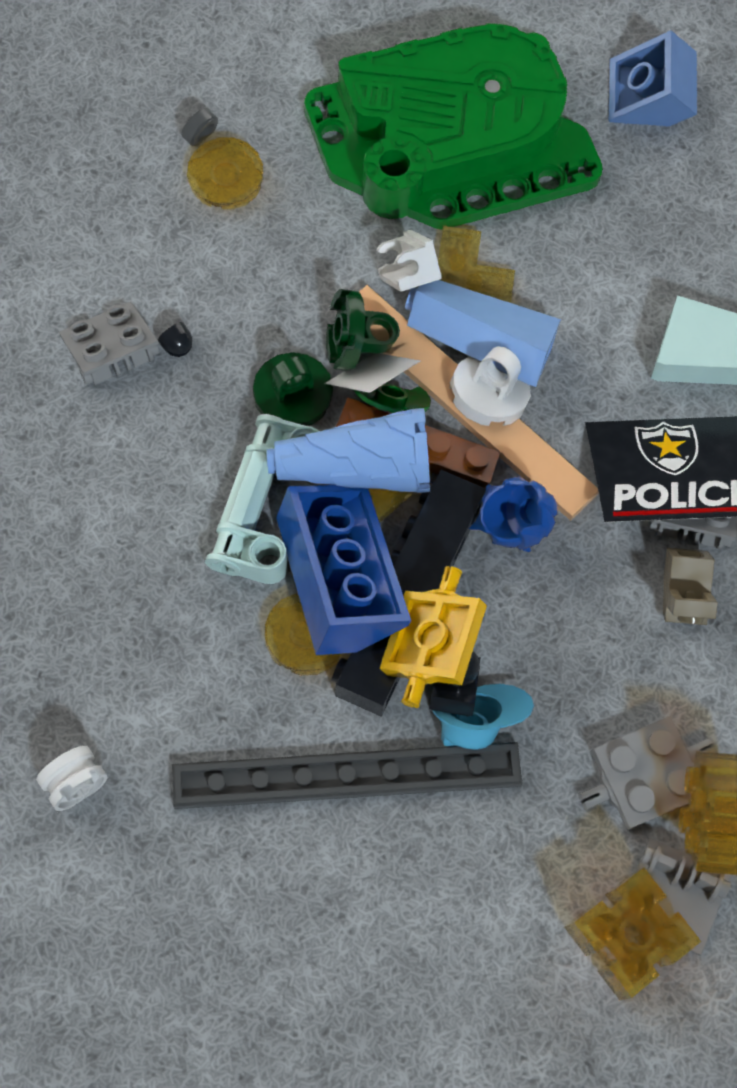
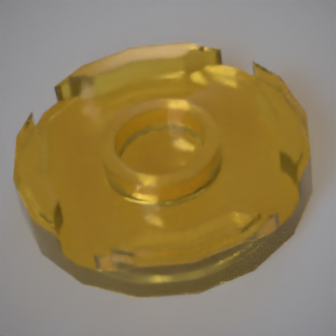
[187,137,264,210]
[265,593,343,676]

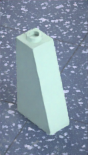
[651,295,737,385]

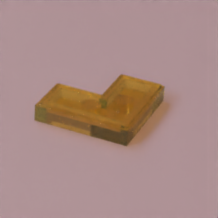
[438,226,515,303]

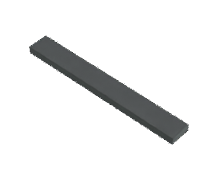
[172,742,522,809]

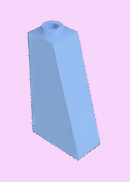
[405,280,561,387]

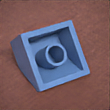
[609,30,697,126]

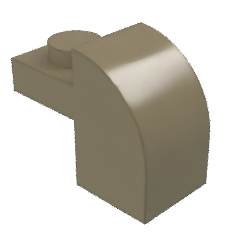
[663,548,718,625]

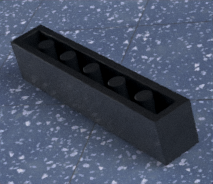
[331,470,486,717]

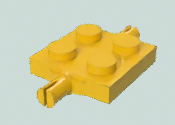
[379,566,487,708]

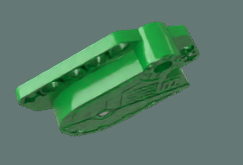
[304,23,603,230]

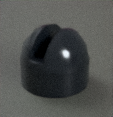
[158,322,193,357]

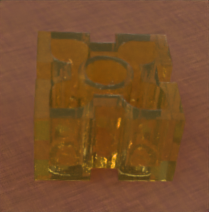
[679,751,737,875]
[564,867,702,1000]

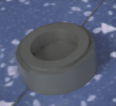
[181,108,218,146]

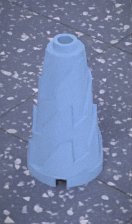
[267,408,430,493]

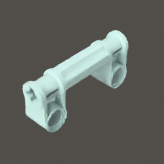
[205,414,320,584]

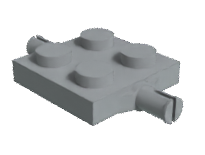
[578,716,718,830]

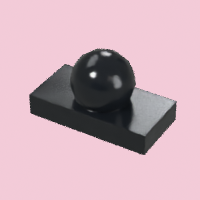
[429,651,481,717]

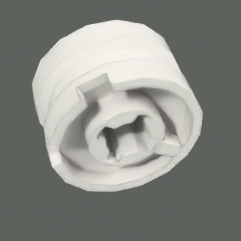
[36,746,108,811]

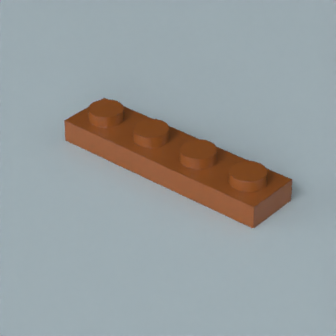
[336,397,500,489]

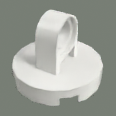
[450,346,531,426]

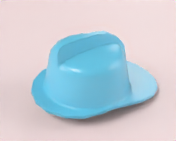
[432,684,534,750]

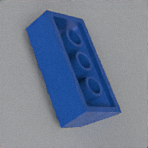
[276,485,411,655]

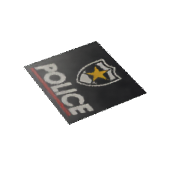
[585,416,737,522]

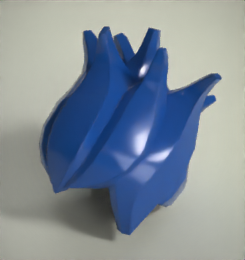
[469,476,558,552]

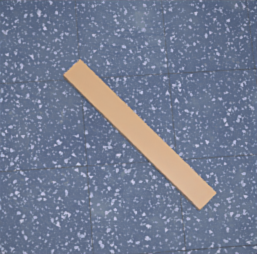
[359,285,599,521]

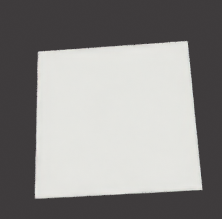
[325,353,420,393]

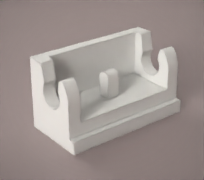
[377,230,442,292]

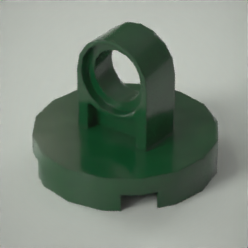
[326,289,400,371]
[253,352,333,426]

